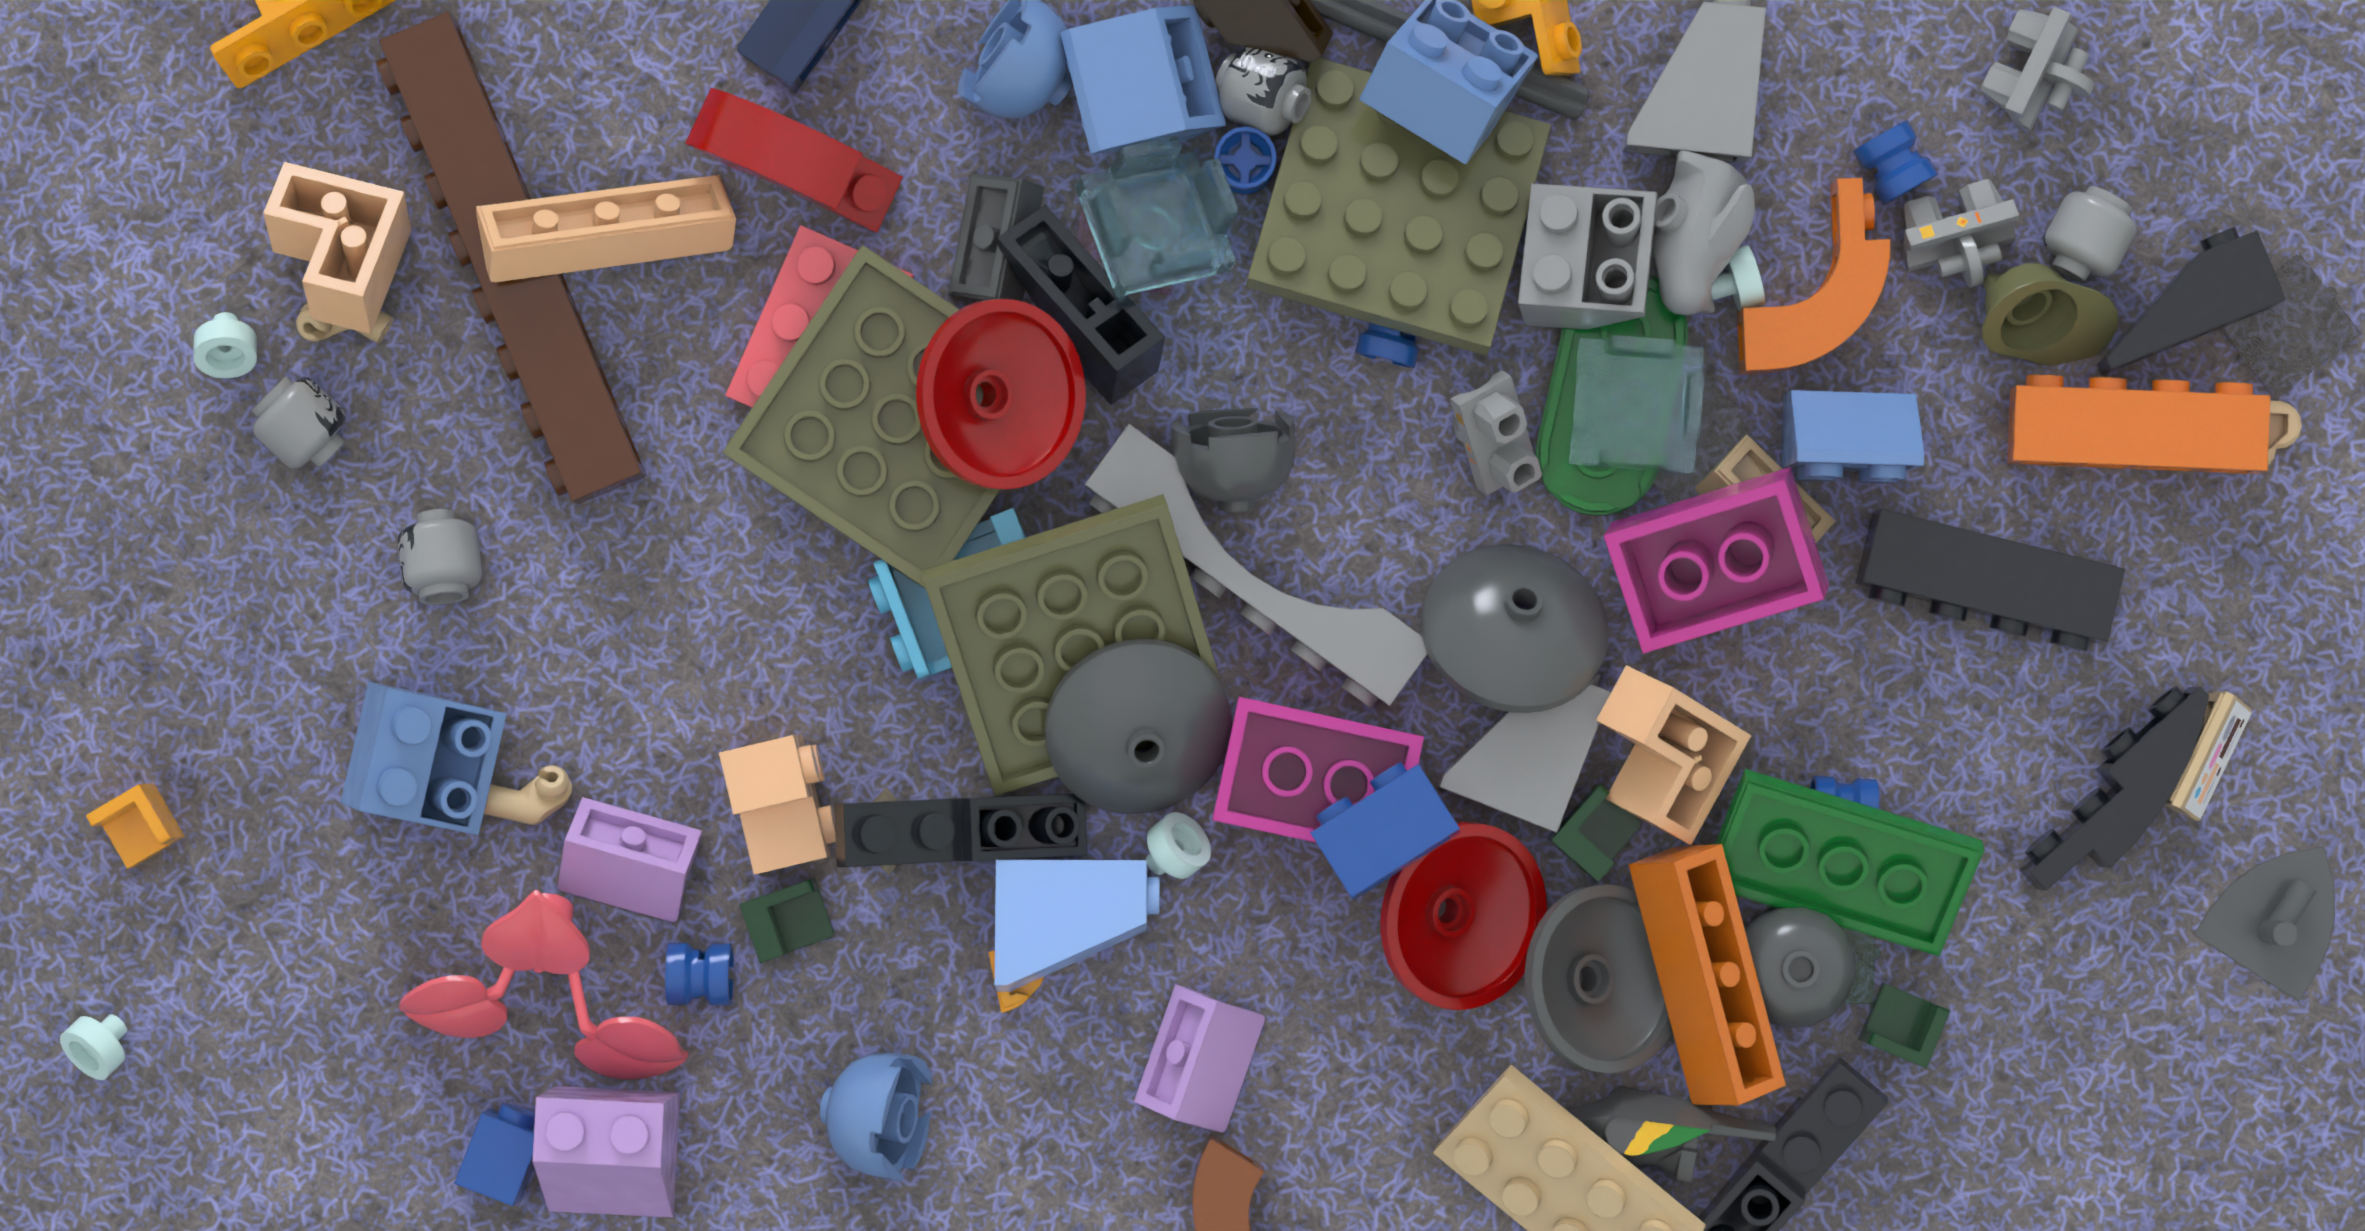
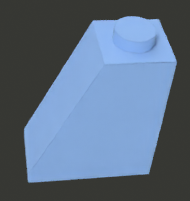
[994,860,1160,992]

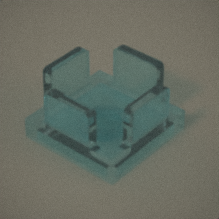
[1075,136,1238,297]
[1568,335,1704,474]

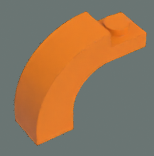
[1737,178,1891,375]

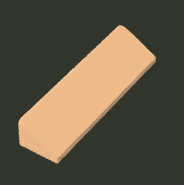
[476,175,736,282]

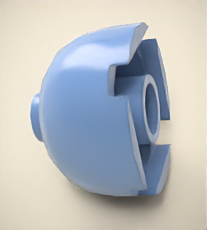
[957,0,1073,119]
[820,1053,933,1181]

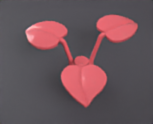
[399,890,689,1080]

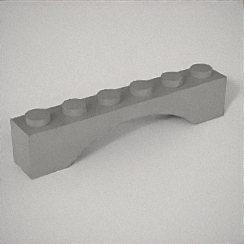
[1085,424,1428,709]

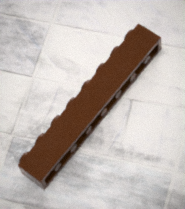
[376,11,647,505]

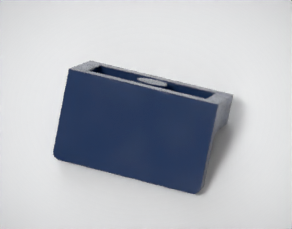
[737,0,863,93]

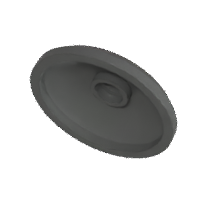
[1421,544,1609,713]
[1044,639,1232,814]
[1525,884,1673,1074]

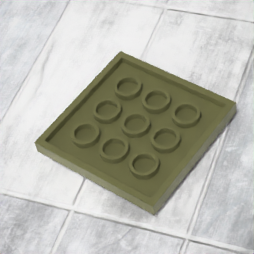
[1245,58,1551,356]
[722,245,1001,589]
[921,494,1233,796]

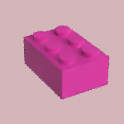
[1603,467,1829,654]
[1212,697,1424,843]

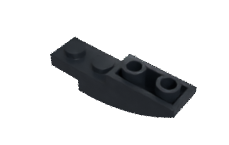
[2020,686,2209,891]
[834,793,1087,867]
[1699,1057,1888,1231]

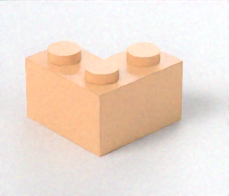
[263,162,412,334]
[1596,665,1752,845]
[719,735,836,875]

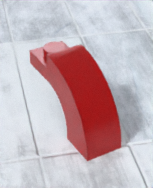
[685,88,903,233]

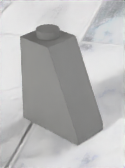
[1622,0,1766,164]
[1437,674,1611,832]

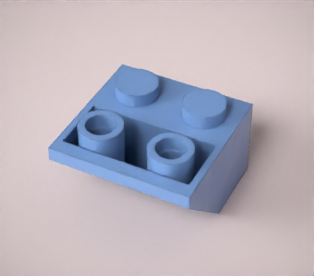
[1359,0,1539,165]
[1060,5,1226,154]
[1781,390,1924,484]
[340,681,507,836]

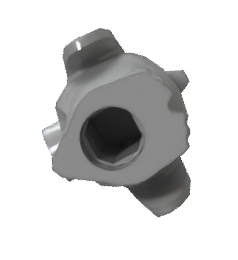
[1652,151,1755,315]

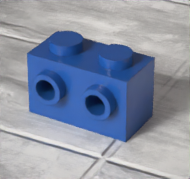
[1310,762,1461,900]

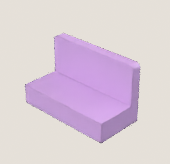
[558,797,702,922]
[1134,984,1265,1133]

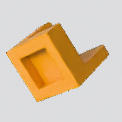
[86,783,185,869]

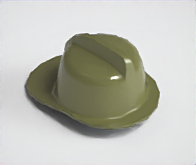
[1982,262,2118,366]

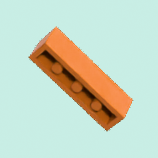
[2007,375,2271,474]
[1628,844,1786,1106]

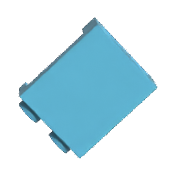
[868,508,1026,680]

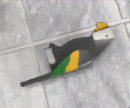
[1567,1086,1776,1183]

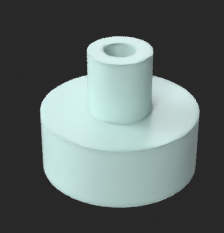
[1711,245,1765,311]
[193,312,257,378]
[1146,812,1211,879]
[60,1014,127,1080]

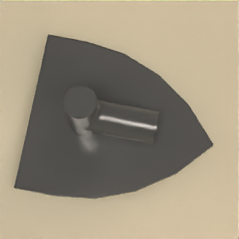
[2194,847,2335,1002]

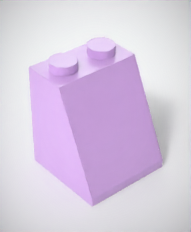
[532,1086,680,1217]

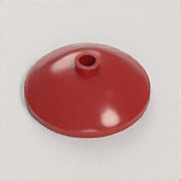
[916,299,1086,490]
[1380,822,1547,1010]

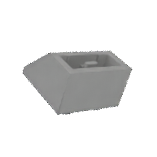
[1518,183,1658,330]

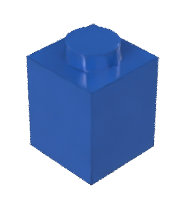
[454,1103,535,1206]

